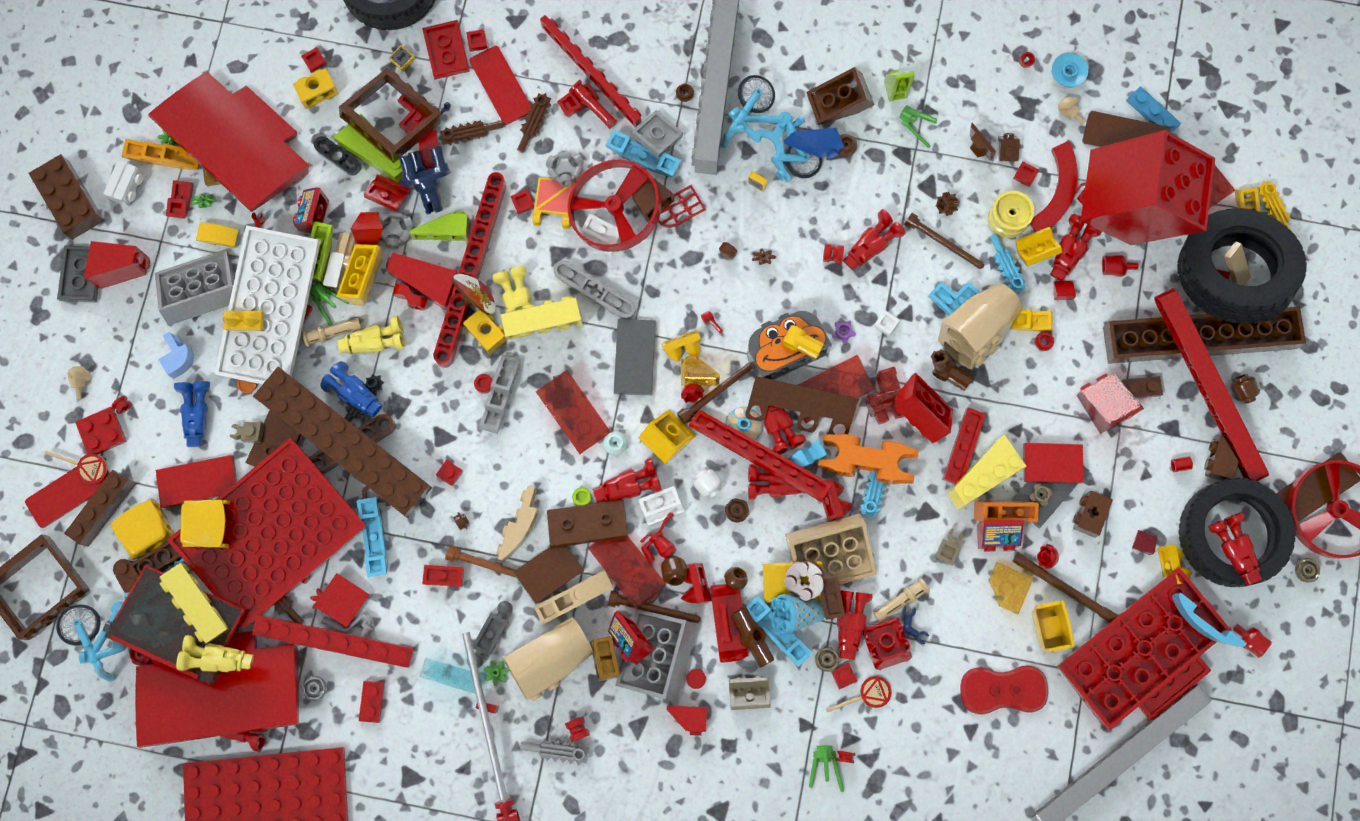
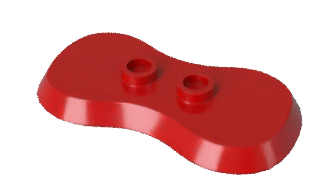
[960,665,1048,715]

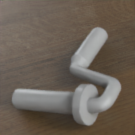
[321,614,375,638]

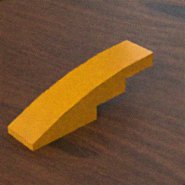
[122,139,199,170]

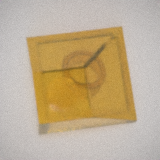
[681,356,720,386]

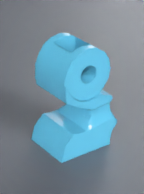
[788,440,828,469]

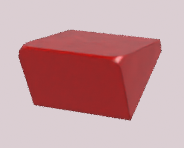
[1053,281,1076,300]

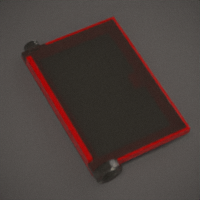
[103,565,246,686]

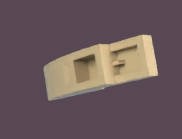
[496,486,539,562]
[534,570,614,624]

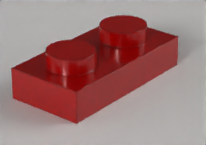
[422,565,464,587]
[358,681,385,723]

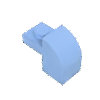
[158,332,194,379]

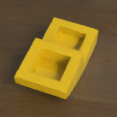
[195,222,239,248]
[1011,310,1053,331]

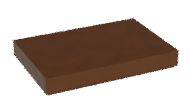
[513,546,584,605]

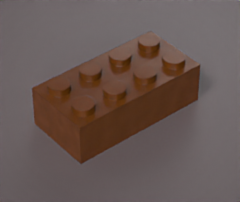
[28,154,105,240]

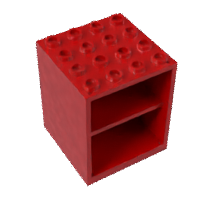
[1080,130,1215,245]

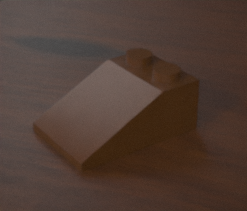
[806,67,874,125]

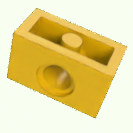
[293,68,339,109]
[463,310,507,355]

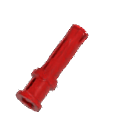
[569,80,617,129]

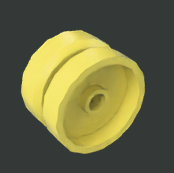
[988,191,1034,238]

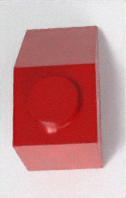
[666,706,707,736]

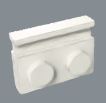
[578,213,620,254]
[638,486,684,526]

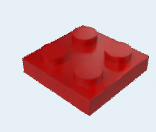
[75,407,127,454]

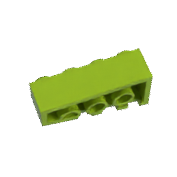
[333,114,403,183]

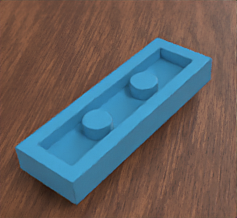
[1126,86,1181,133]

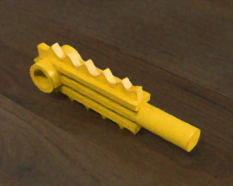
[1258,181,1291,230]

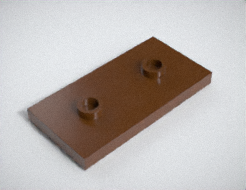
[245,410,301,467]
[547,499,628,548]

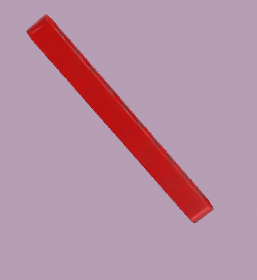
[433,172,506,368]
[1154,288,1269,482]

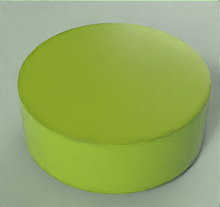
[572,487,592,506]

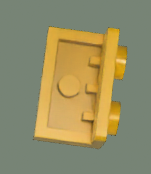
[1015,227,1062,267]

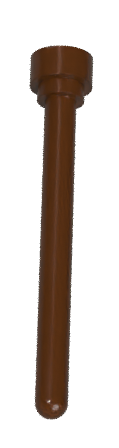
[904,213,984,269]
[677,363,752,425]
[607,591,701,623]

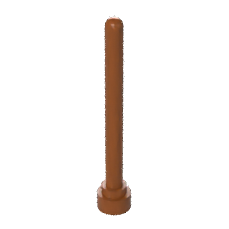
[445,544,516,578]

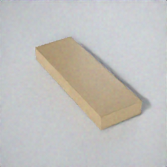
[1224,242,1251,286]

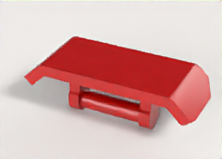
[710,584,749,663]

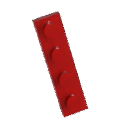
[942,407,986,485]

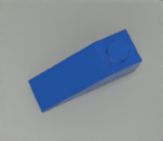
[784,128,844,159]

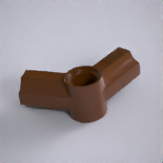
[931,349,973,391]

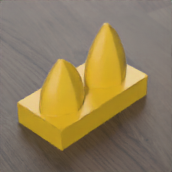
[222,311,264,331]
[661,330,701,362]
[1157,544,1193,584]

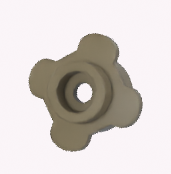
[1030,483,1052,506]

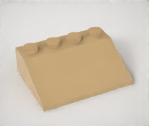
[785,513,877,585]

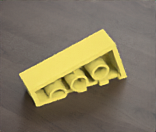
[501,296,583,340]
[947,434,1026,510]
[160,563,229,643]

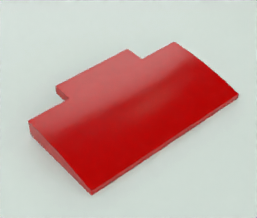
[148,71,309,212]
[1057,567,1231,730]
[135,631,299,748]

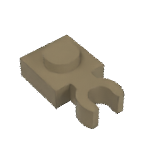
[229,422,265,443]
[934,529,963,566]

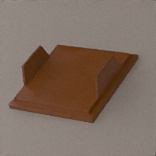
[969,122,996,162]

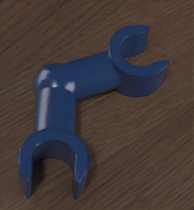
[902,606,929,645]

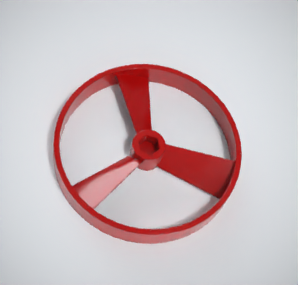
[567,160,662,252]
[1287,460,1360,559]

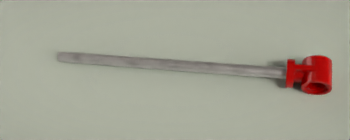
[462,632,520,821]

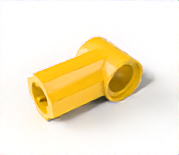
[782,325,824,360]

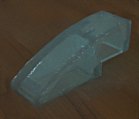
[419,657,485,694]

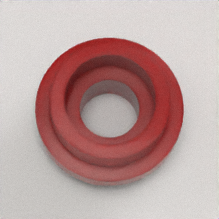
[1035,332,1054,351]

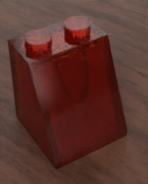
[1076,373,1144,434]

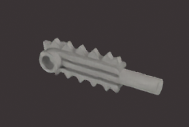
[520,739,591,766]

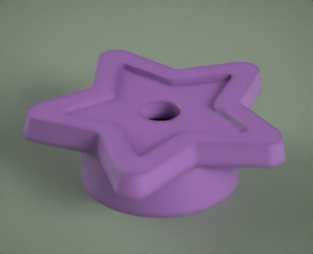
[832,321,856,344]

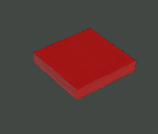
[314,573,370,628]

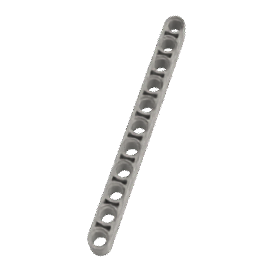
[1030,683,1212,821]

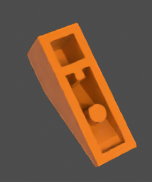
[974,500,1039,522]

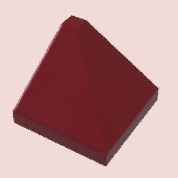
[1132,530,1157,555]

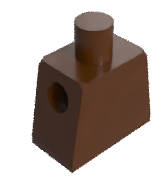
[632,177,675,222]

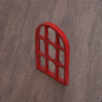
[658,185,706,228]

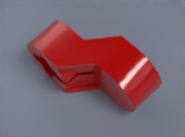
[392,284,428,311]

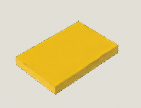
[763,561,822,603]

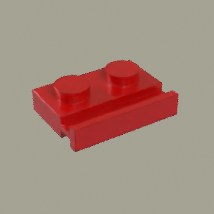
[364,174,410,212]

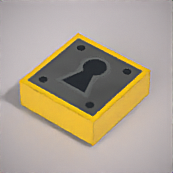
[389,45,415,71]
[748,171,767,192]

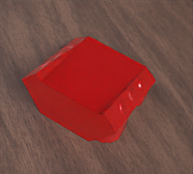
[863,617,912,671]

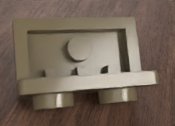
[729,676,771,710]

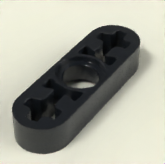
[313,136,361,176]

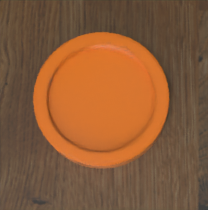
[237,379,257,394]

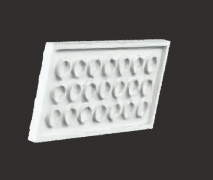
[214,225,321,384]

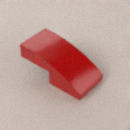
[557,82,600,117]
[418,130,438,168]
[166,180,194,219]

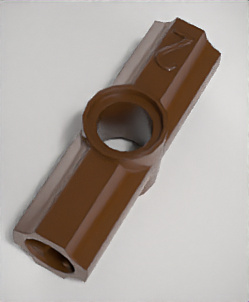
[731,607,774,668]

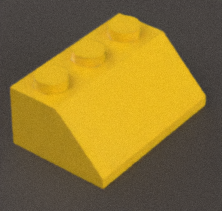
[336,244,383,306]

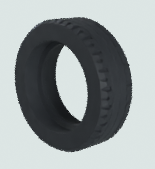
[343,0,436,30]
[1178,478,1296,587]

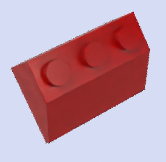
[894,373,953,444]

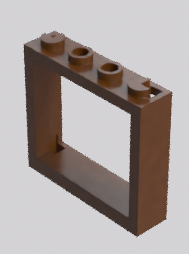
[339,68,441,163]
[0,534,90,640]

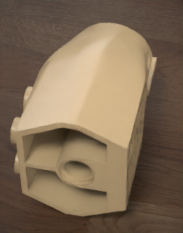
[938,283,1022,370]
[503,617,593,701]

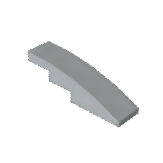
[479,354,521,434]

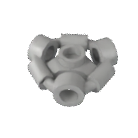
[546,152,584,187]
[379,211,414,248]

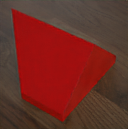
[350,212,383,245]

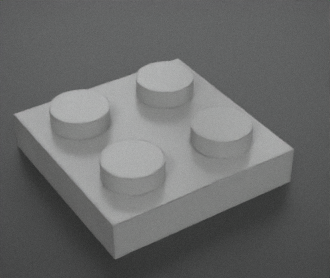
[631,110,683,158]

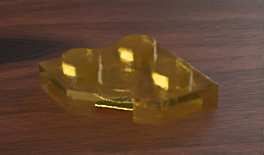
[988,562,1033,614]

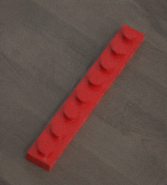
[540,15,642,128]
[689,409,832,502]
[252,615,414,668]

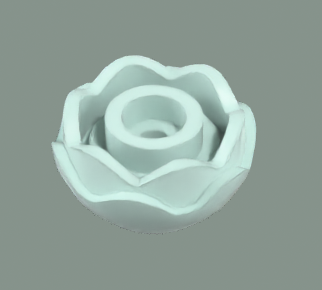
[603,431,627,456]

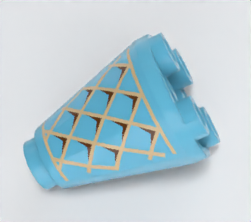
[771,594,825,634]

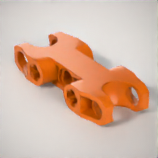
[818,434,919,485]

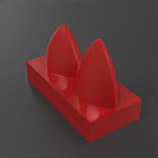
[822,479,853,521]
[681,563,712,604]

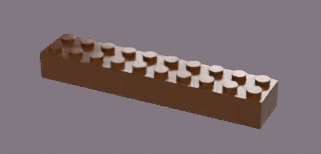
[1103,306,1306,364]
[253,366,432,518]

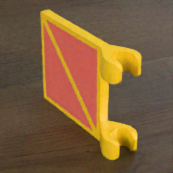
[532,177,576,229]

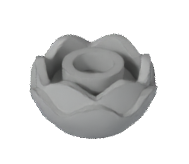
[302,676,327,701]

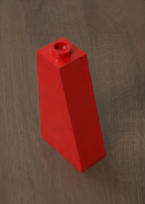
[386,252,458,310]

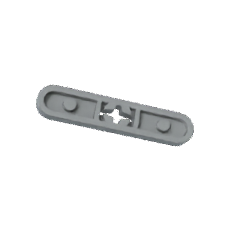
[554,261,636,319]

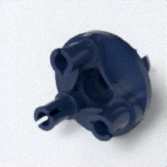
[398,146,451,215]

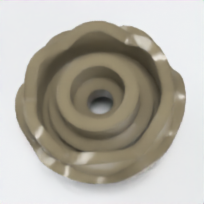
[1295,558,1320,583]
[815,647,840,672]

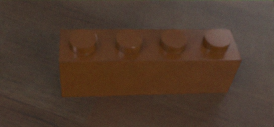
[64,470,136,547]

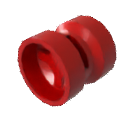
[823,243,844,264]
[565,716,590,742]

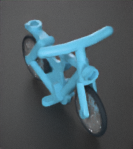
[721,75,822,182]
[56,592,186,682]

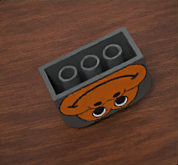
[747,311,832,380]

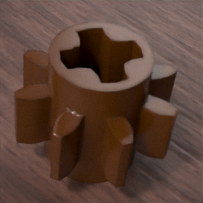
[935,192,960,216]

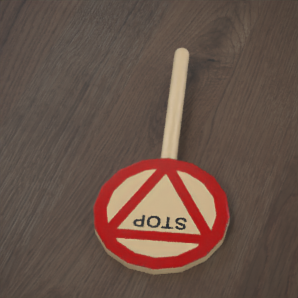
[45,451,107,484]
[826,676,892,712]

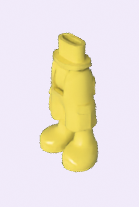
[492,266,531,311]
[337,315,405,354]
[176,635,254,672]

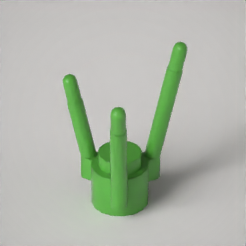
[899,105,937,148]
[310,283,349,326]
[809,745,844,792]

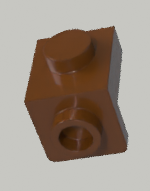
[998,133,1020,161]

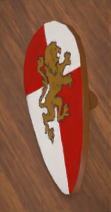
[451,274,496,315]

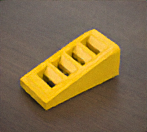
[1235,187,1260,212]

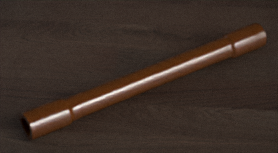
[1012,552,1118,623]

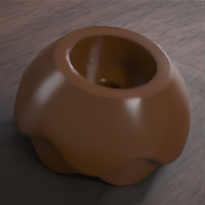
[838,134,858,156]
[725,498,749,523]
[724,567,748,590]

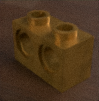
[590,636,620,682]

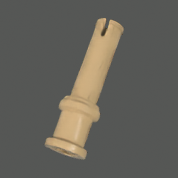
[302,318,362,347]
[873,577,930,622]

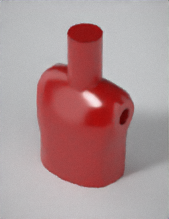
[1102,255,1139,277]
[1233,624,1272,658]

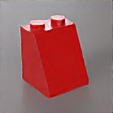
[84,241,150,289]

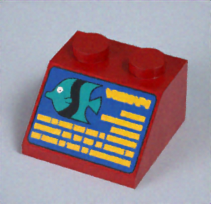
[293,187,329,233]
[977,520,1024,552]
[608,610,654,665]

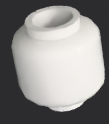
[693,468,722,498]

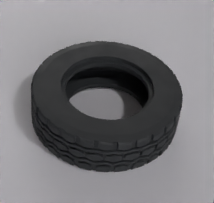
[1177,208,1307,324]

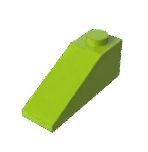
[884,70,915,102]
[410,211,470,241]
[310,221,333,284]

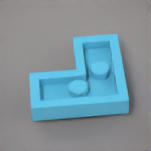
[928,281,980,316]

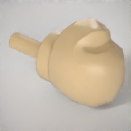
[1058,96,1086,125]
[68,366,91,400]

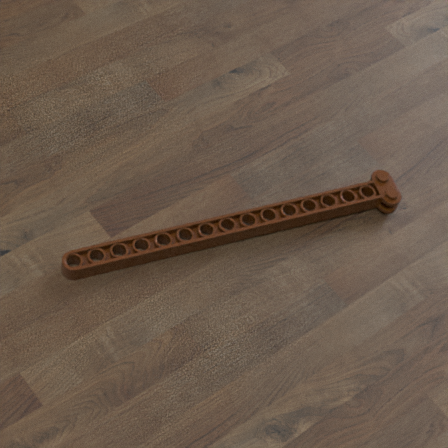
[113,414,396,594]

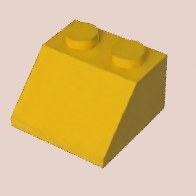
[638,410,696,464]

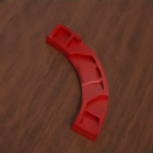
[1030,141,1078,233]

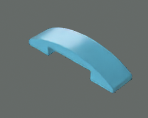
[606,130,681,177]
[357,497,387,577]
[1172,593,1247,647]
[746,596,813,667]

